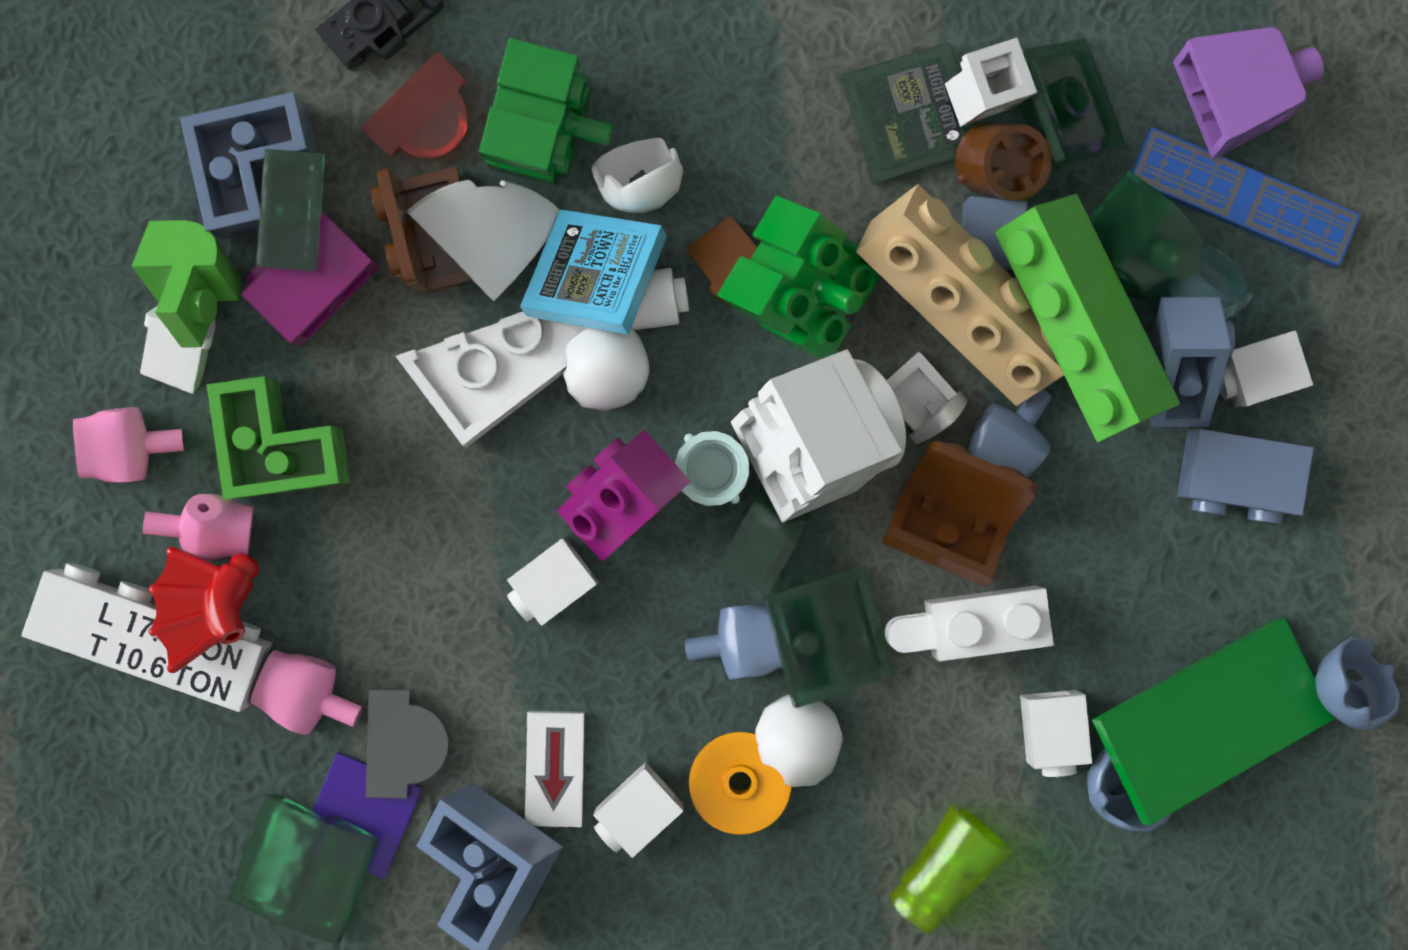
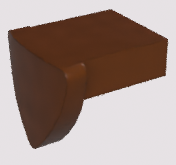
[685,215,758,308]

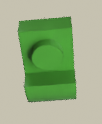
[132,220,241,348]

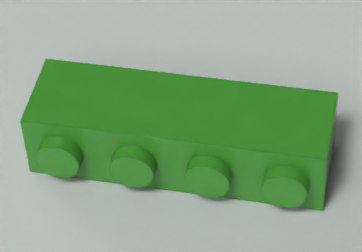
[995,194,1180,443]

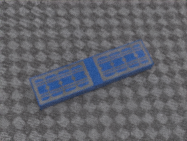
[1127,127,1361,268]

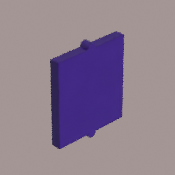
[298,752,423,879]

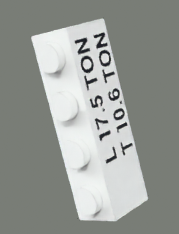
[21,563,272,712]

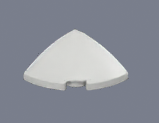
[406,180,559,301]

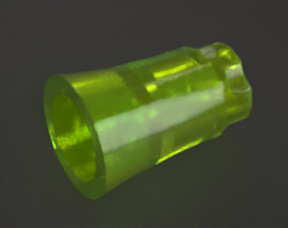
[889,802,1014,934]

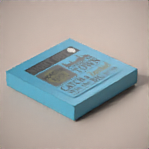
[520,209,667,335]

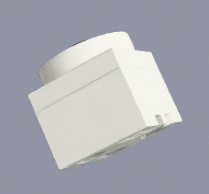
[731,349,906,523]

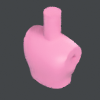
[73,407,184,482]
[143,494,254,562]
[250,649,363,735]

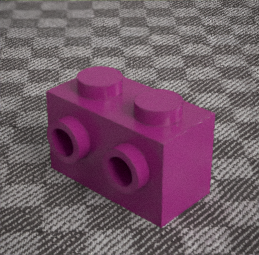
[241,212,380,347]
[557,430,691,562]

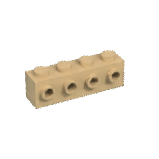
[856,184,1064,406]

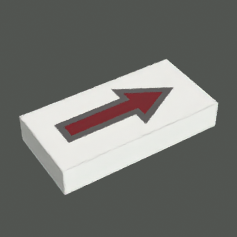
[525,711,585,827]

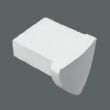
[140,307,216,394]
[886,352,967,445]

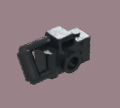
[315,0,443,70]

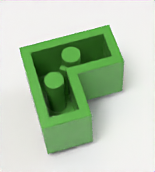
[207,376,351,500]

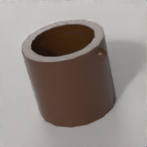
[955,122,1052,200]

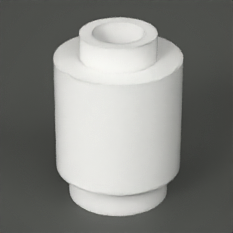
[632,268,689,331]

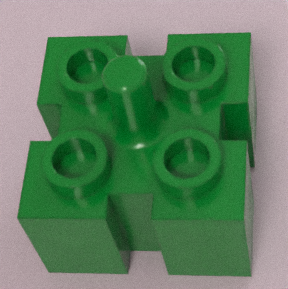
[479,38,613,186]
[717,196,881,360]

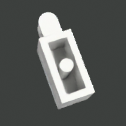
[884,585,1054,661]

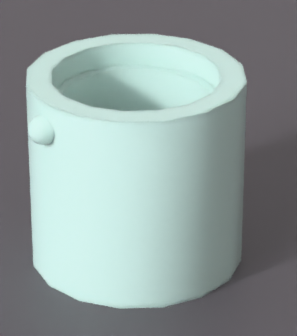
[675,431,749,506]

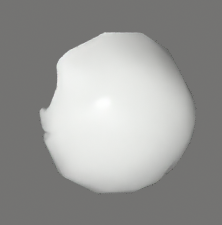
[592,138,683,213]
[562,328,650,411]
[755,694,843,787]

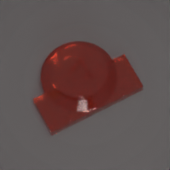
[361,52,469,160]

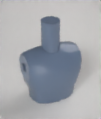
[967,389,1052,478]
[685,605,794,680]

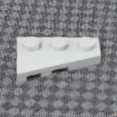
[396,312,588,448]

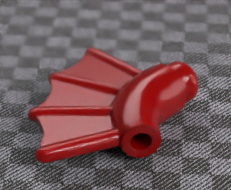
[148,547,260,673]

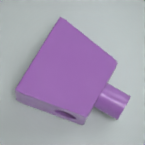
[1173,27,1324,159]

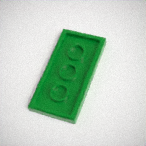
[1092,617,1334,825]

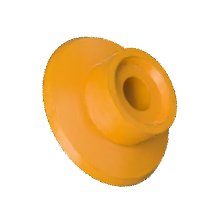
[689,732,791,835]

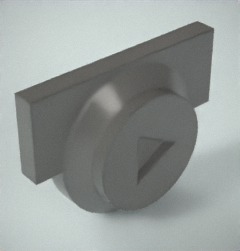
[366,688,449,799]

